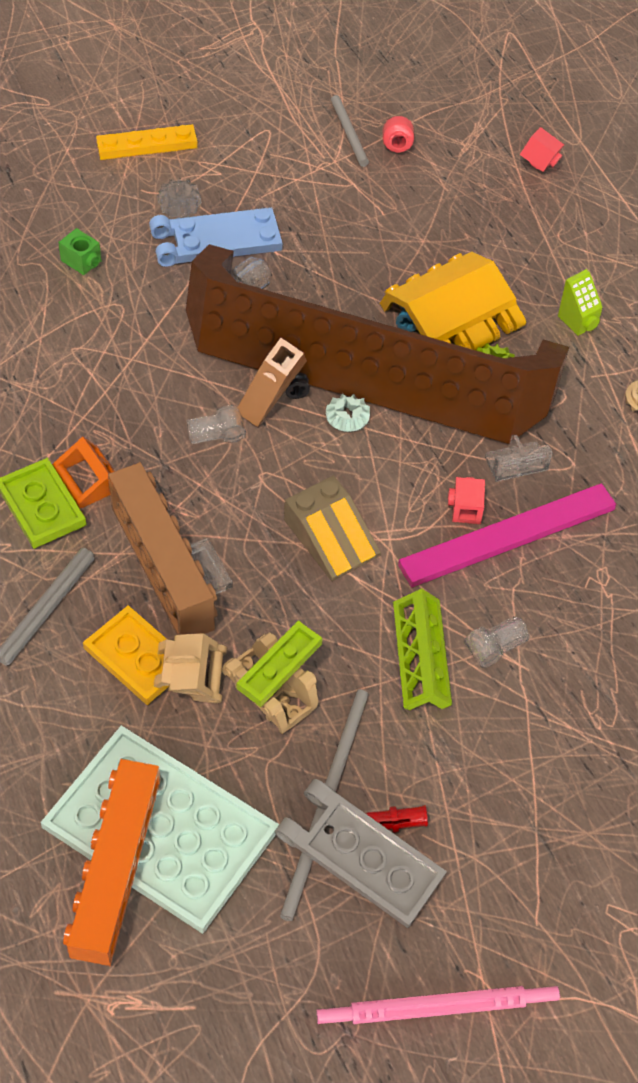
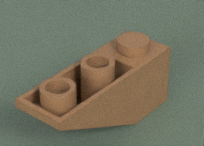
[235,338,307,428]

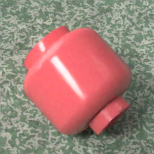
[383,116,414,153]

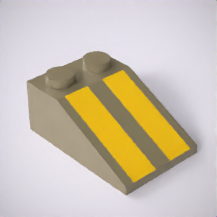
[284,475,381,582]

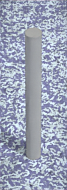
[331,95,369,167]

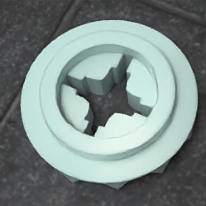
[326,393,370,432]

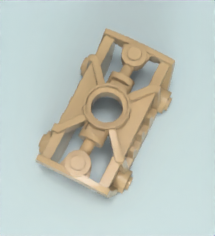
[222,632,318,734]

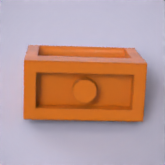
[52,437,115,508]

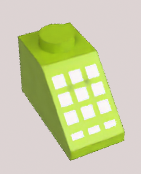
[558,269,603,336]

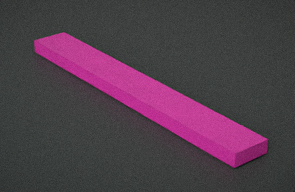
[398,483,616,588]

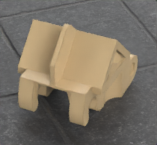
[154,634,227,703]

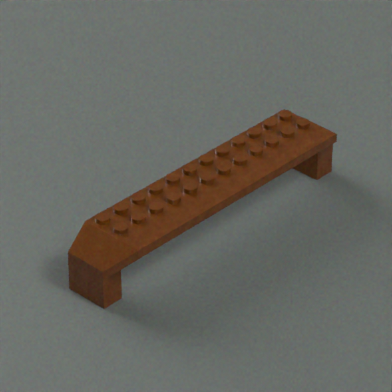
[186,244,569,444]

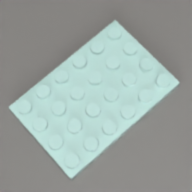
[41,725,279,934]

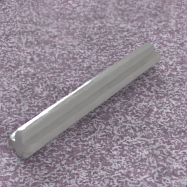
[0,548,94,666]

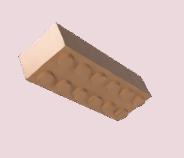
[108,462,218,635]

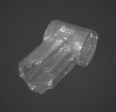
[187,405,246,444]
[464,616,530,668]

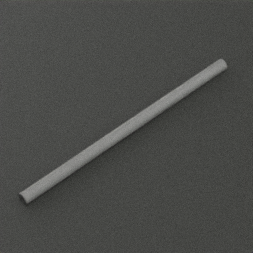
[280,689,369,921]

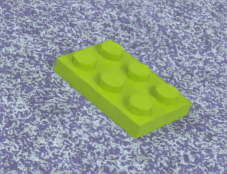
[0,457,87,549]

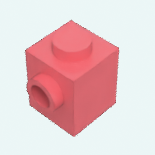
[520,127,564,172]
[448,477,485,524]

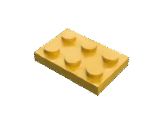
[83,605,169,705]

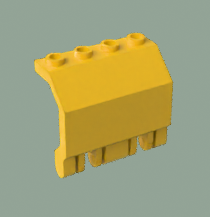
[380,252,526,350]

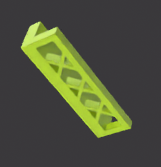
[393,588,452,710]

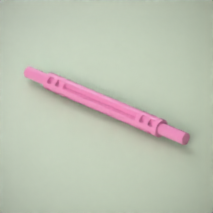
[316,986,560,1024]

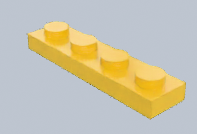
[96,124,198,160]

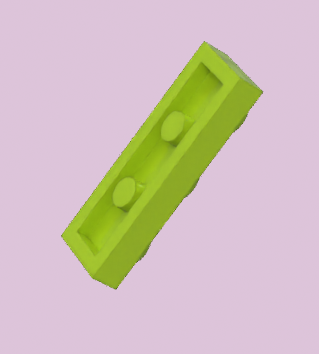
[236,620,323,707]

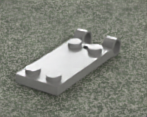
[274,779,447,928]

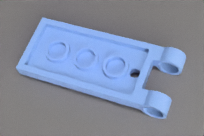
[149,207,283,267]

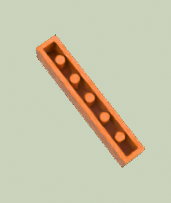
[63,759,161,966]

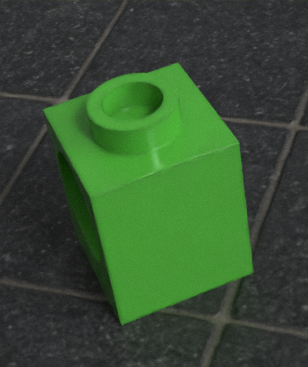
[58,228,101,275]

